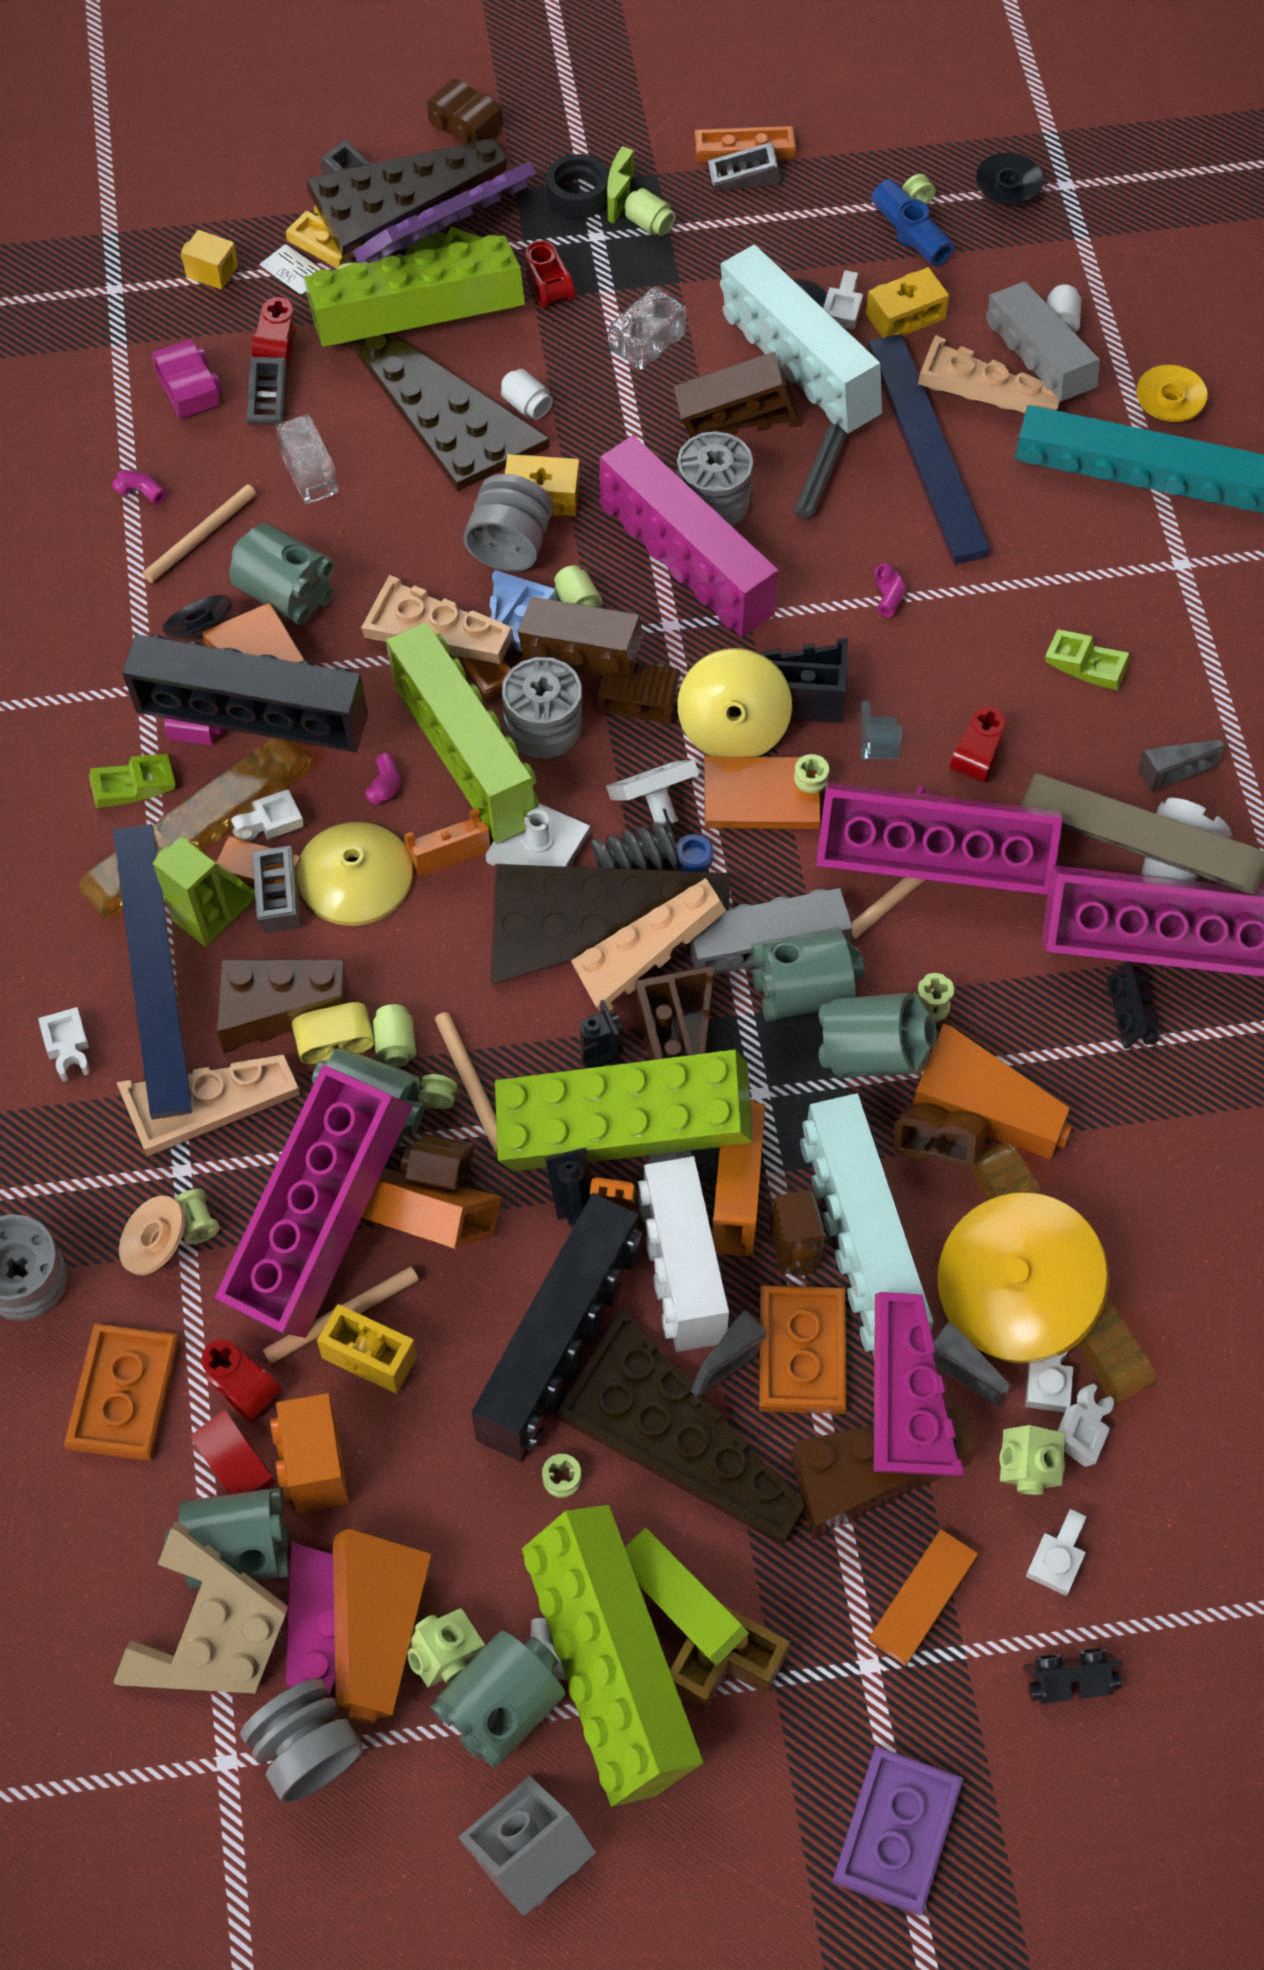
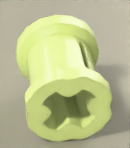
[918,973,954,1023]
[174,1189,220,1244]

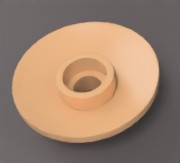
[119,1196,185,1275]

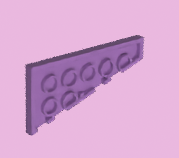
[352,161,536,263]

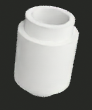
[1047,285,1082,333]
[501,369,553,420]

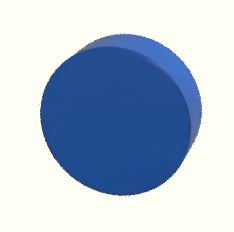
[676,834,713,872]

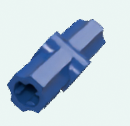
[871,179,955,267]

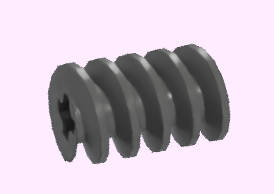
[592,821,678,870]

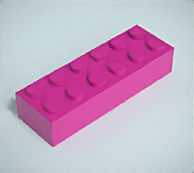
[599,435,778,638]
[816,782,1063,895]
[1041,865,1264,977]
[214,1064,413,1338]

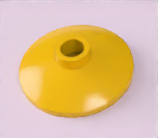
[1136,365,1208,422]

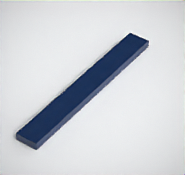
[868,334,990,564]
[113,824,193,1120]

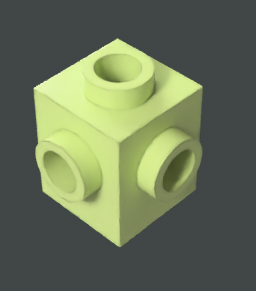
[999,1425,1065,1495]
[407,1608,485,1688]

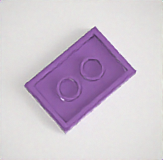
[832,1746,963,1916]

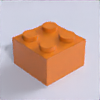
[270,1393,349,1514]

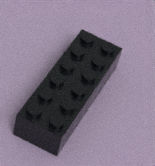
[122,634,368,753]
[471,1193,642,1462]

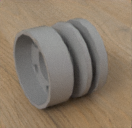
[677,431,753,526]
[463,474,553,572]
[502,657,583,759]
[0,1214,68,1321]
[240,1679,364,1804]

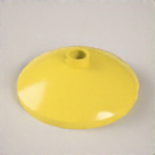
[678,648,792,757]
[296,822,413,926]

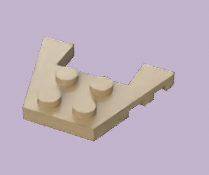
[113,1522,288,1694]

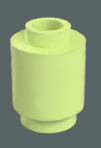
[625,188,676,236]
[554,565,603,608]
[373,1004,416,1067]

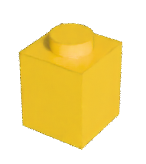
[181,230,238,290]

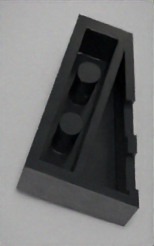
[730,637,848,723]

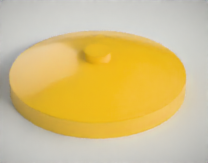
[937,1193,1109,1364]

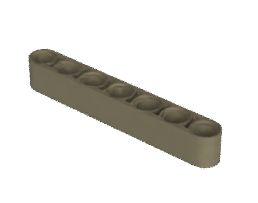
[1020,773,1264,895]

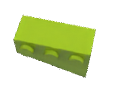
[152,836,256,947]

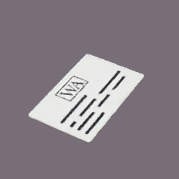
[260,244,322,294]

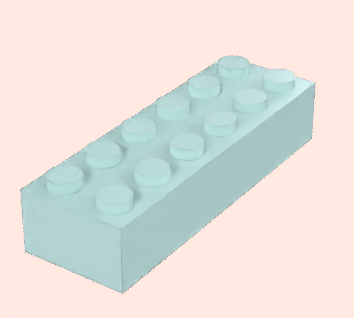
[720,244,882,434]
[800,1093,934,1356]

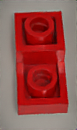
[190,1409,276,1495]

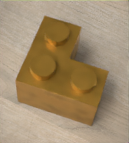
[670,1604,790,1712]

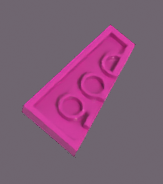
[874,1292,964,1476]

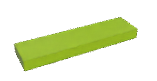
[625,1527,749,1666]

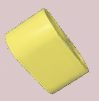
[292,1002,375,1064]

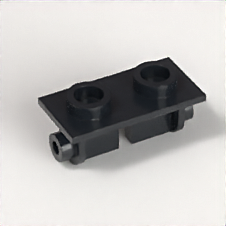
[1107,961,1162,1049]
[580,1000,623,1067]
[545,1147,592,1228]
[1023,1648,1122,1705]

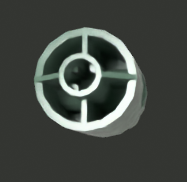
[229,523,335,626]
[751,927,865,1022]
[819,992,937,1079]
[312,1048,425,1151]
[165,1488,289,1591]
[430,1630,565,1769]

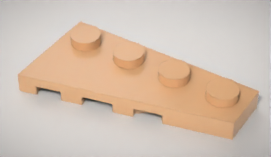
[918,335,1060,413]
[361,575,514,664]
[571,878,726,1012]
[116,1054,300,1156]

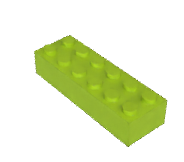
[304,235,525,347]
[386,622,539,844]
[495,1050,753,1171]
[521,1505,703,1807]

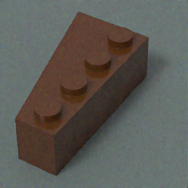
[791,1406,976,1541]

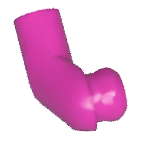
[112,469,167,505]

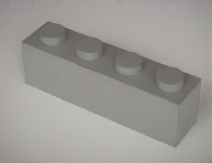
[986,281,1100,401]
[688,888,852,975]

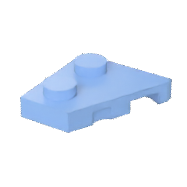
[490,570,558,652]

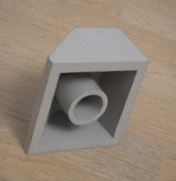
[458,1776,596,1916]

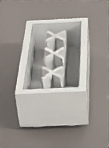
[637,1156,729,1352]

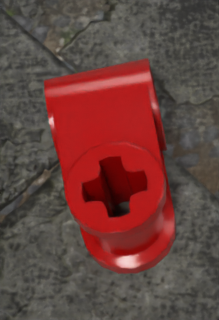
[526,240,575,309]
[251,297,296,366]
[949,706,1006,783]
[201,1340,282,1422]

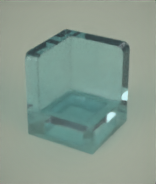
[859,701,902,759]

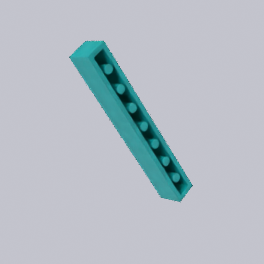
[1015,405,1264,513]

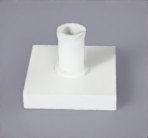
[606,760,699,827]
[486,803,590,866]

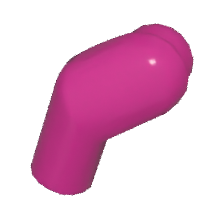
[874,563,906,618]
[366,753,402,805]

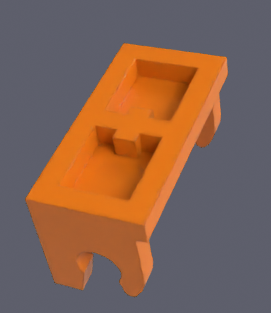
[404,808,490,878]

